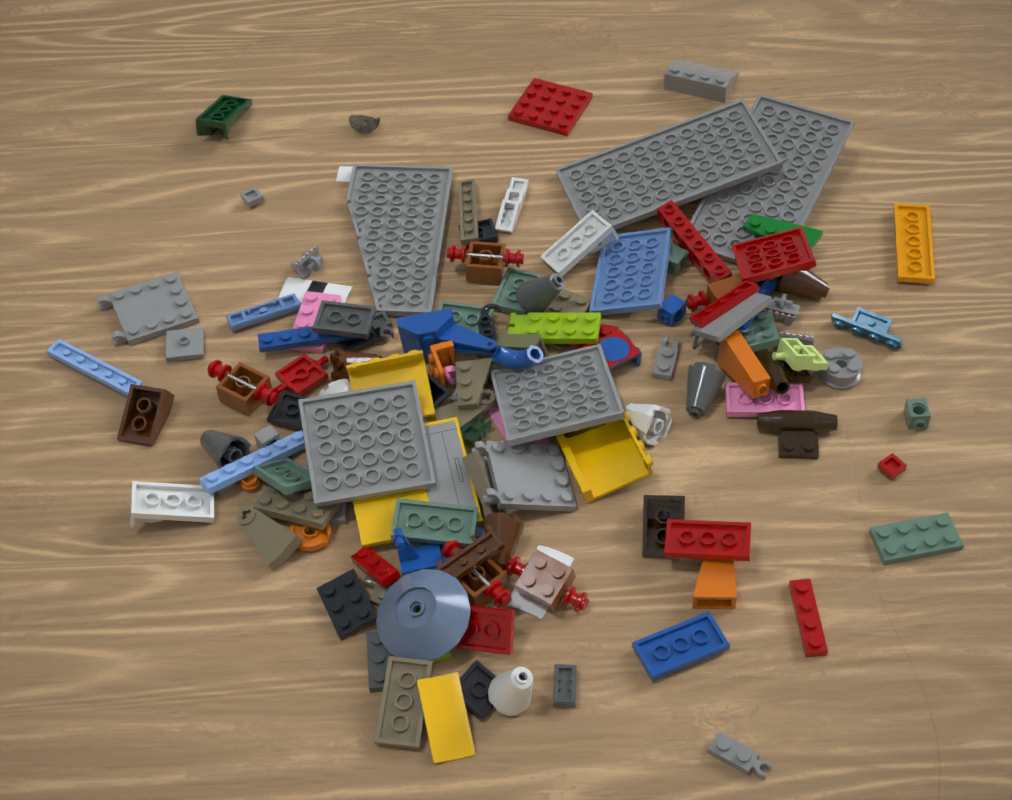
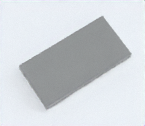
[693,293,773,342]

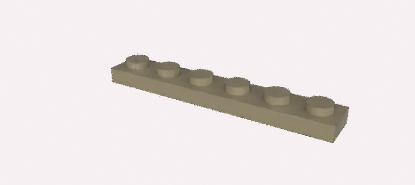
[458,178,479,246]

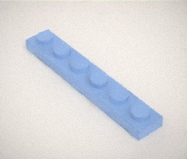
[46,339,144,397]
[199,430,306,494]

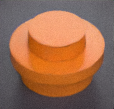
[240,474,260,491]

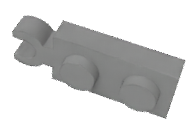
[707,732,772,780]

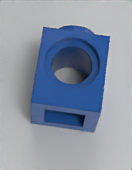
[658,294,687,327]

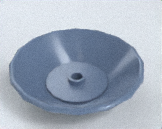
[376,569,471,661]

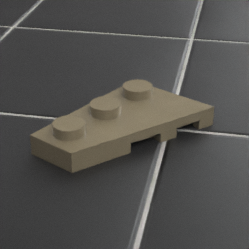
[455,358,493,410]

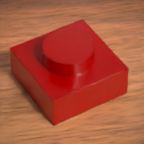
[877,453,907,480]

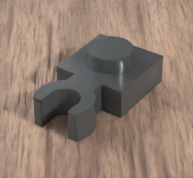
[372,311,394,341]

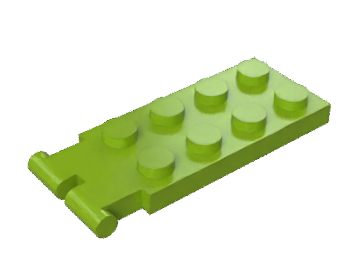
[507,312,602,344]

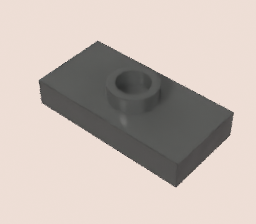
[553,664,577,708]

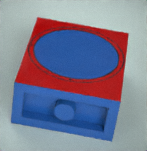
[583,329,642,370]

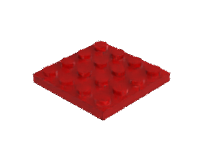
[508,78,593,137]
[731,226,817,283]

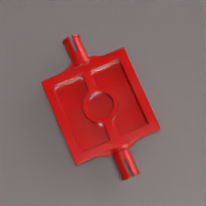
[274,353,329,396]

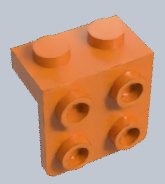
[428,340,455,387]

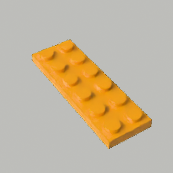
[893,203,935,284]

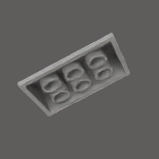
[664,59,739,103]

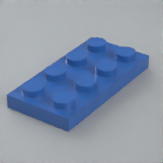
[632,611,730,681]

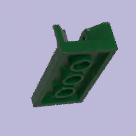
[196,95,252,140]

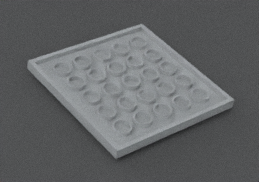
[490,344,625,447]
[298,380,436,507]

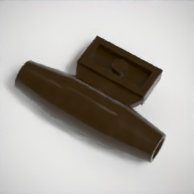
[754,349,812,394]
[757,410,838,459]

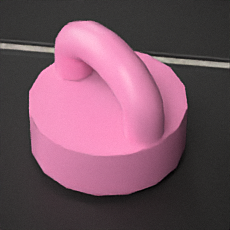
[443,365,456,385]

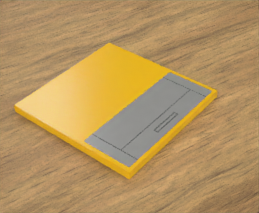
[353,417,483,548]

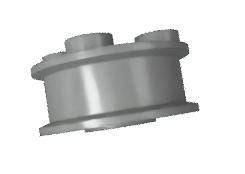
[818,347,863,389]

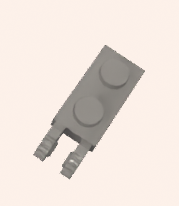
[652,335,680,381]

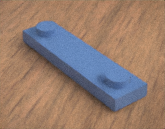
[226,293,301,332]

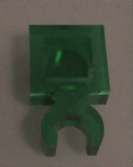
[460,415,492,447]

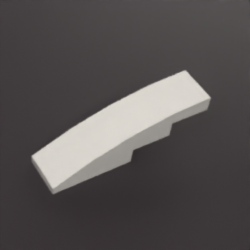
[495,177,529,233]

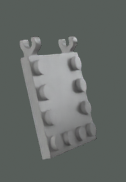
[97,272,199,346]
[472,441,577,512]

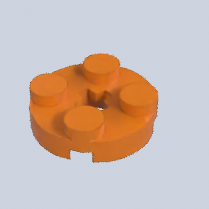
[290,523,332,552]

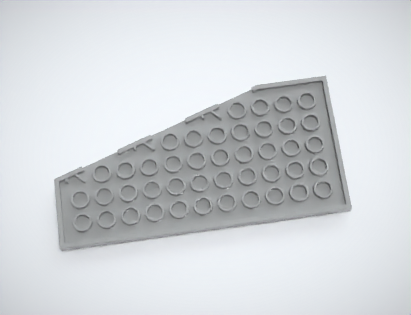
[346,164,453,316]

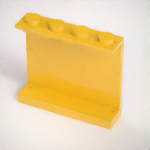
[346,350,437,423]
[556,411,653,503]

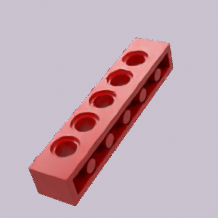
[657,200,732,284]

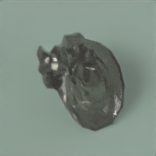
[349,115,380,134]

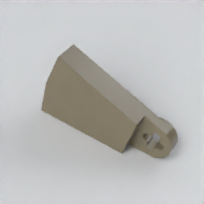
[434,389,496,435]
[462,452,498,517]
[237,505,303,571]

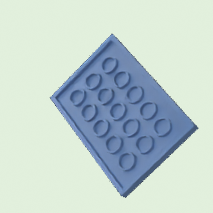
[589,227,673,315]

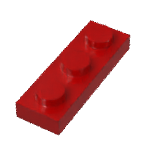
[351,547,401,587]

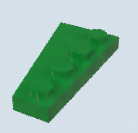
[743,214,823,250]

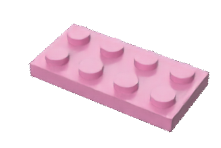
[288,291,341,354]
[725,383,805,417]

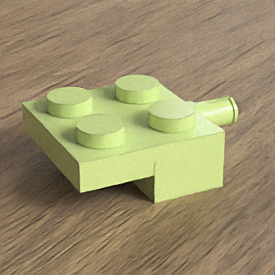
[772,338,829,371]

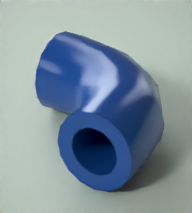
[492,345,543,369]

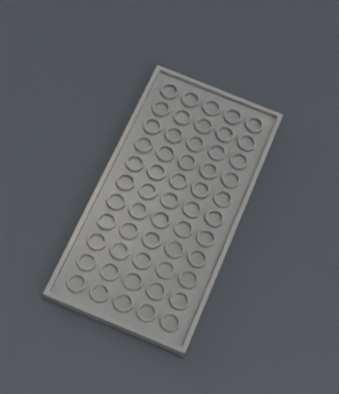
[690,93,855,264]
[555,99,783,230]

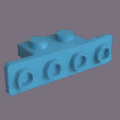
[831,307,903,348]

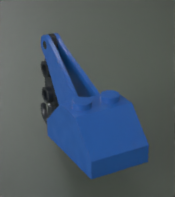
[396,304,502,361]

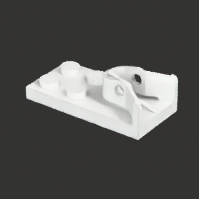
[540,210,619,276]
[130,481,214,528]

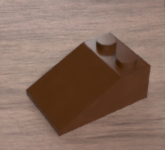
[117,384,175,446]

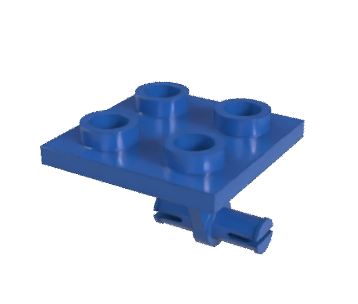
[393,528,443,576]

